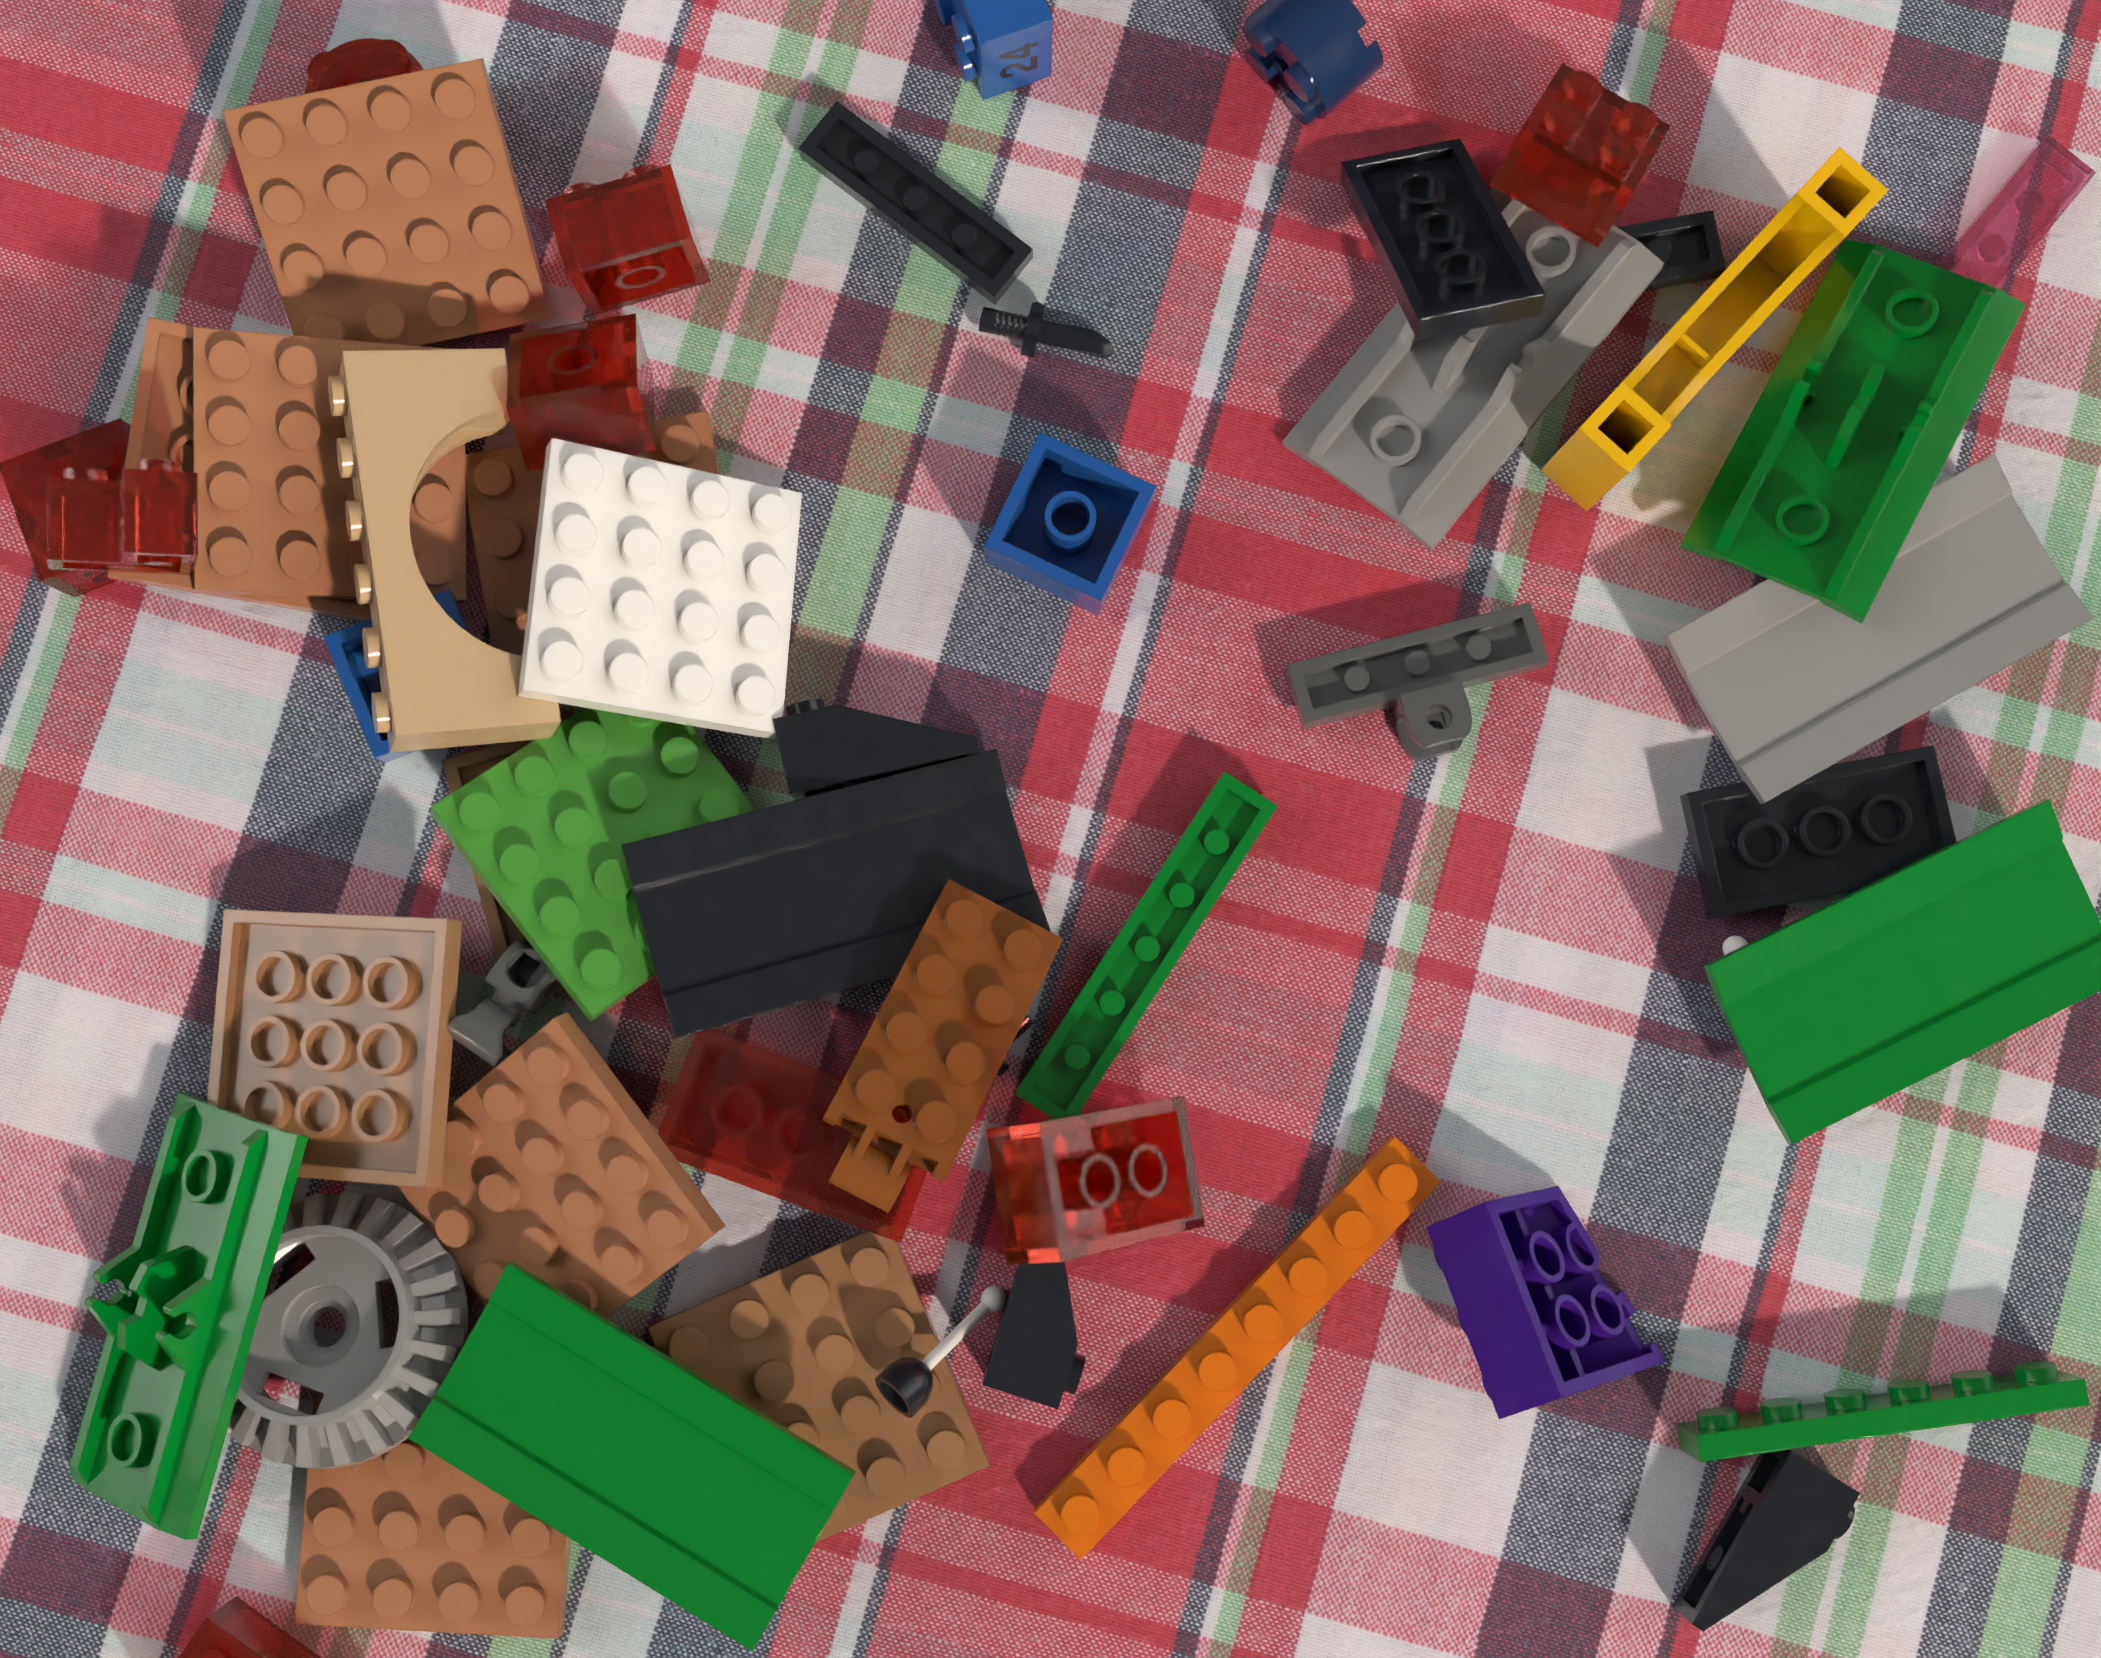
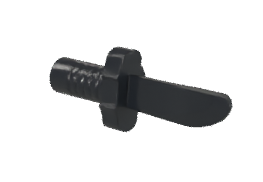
[979,302,1113,358]

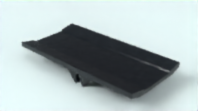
[621,749,1051,1039]

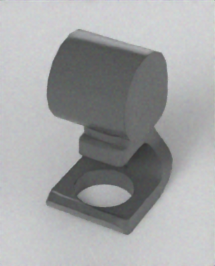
[447,937,561,1067]

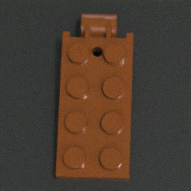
[822,879,1063,1213]

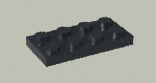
[1341,138,1546,340]
[1680,745,1957,919]

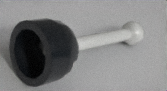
[875,1286,1006,1418]

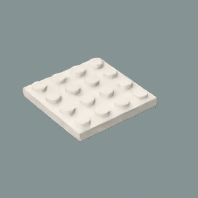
[518,438,802,740]

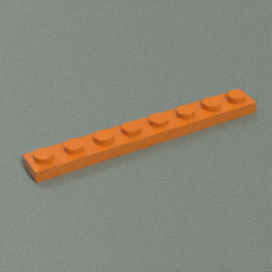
[1034,1135,1441,1560]

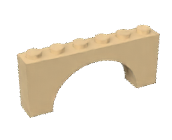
[328,348,561,753]

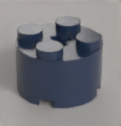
[1242,0,1383,126]

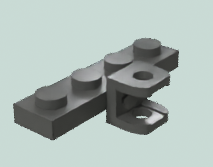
[1285,602,1549,761]

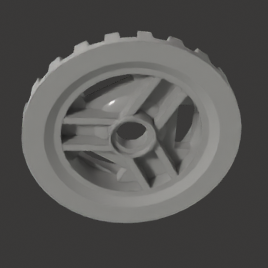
[228,1191,468,1469]

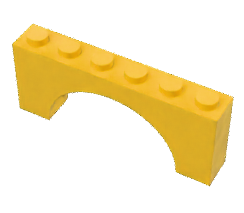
[1541,147,1889,512]

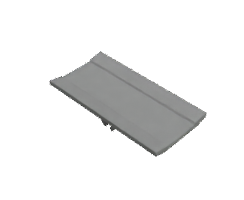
[1282,164,1664,552]
[1663,453,2094,804]

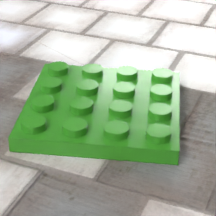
[431,708,757,1022]

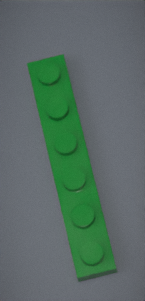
[1015,771,1278,1129]
[1676,1361,2090,1462]

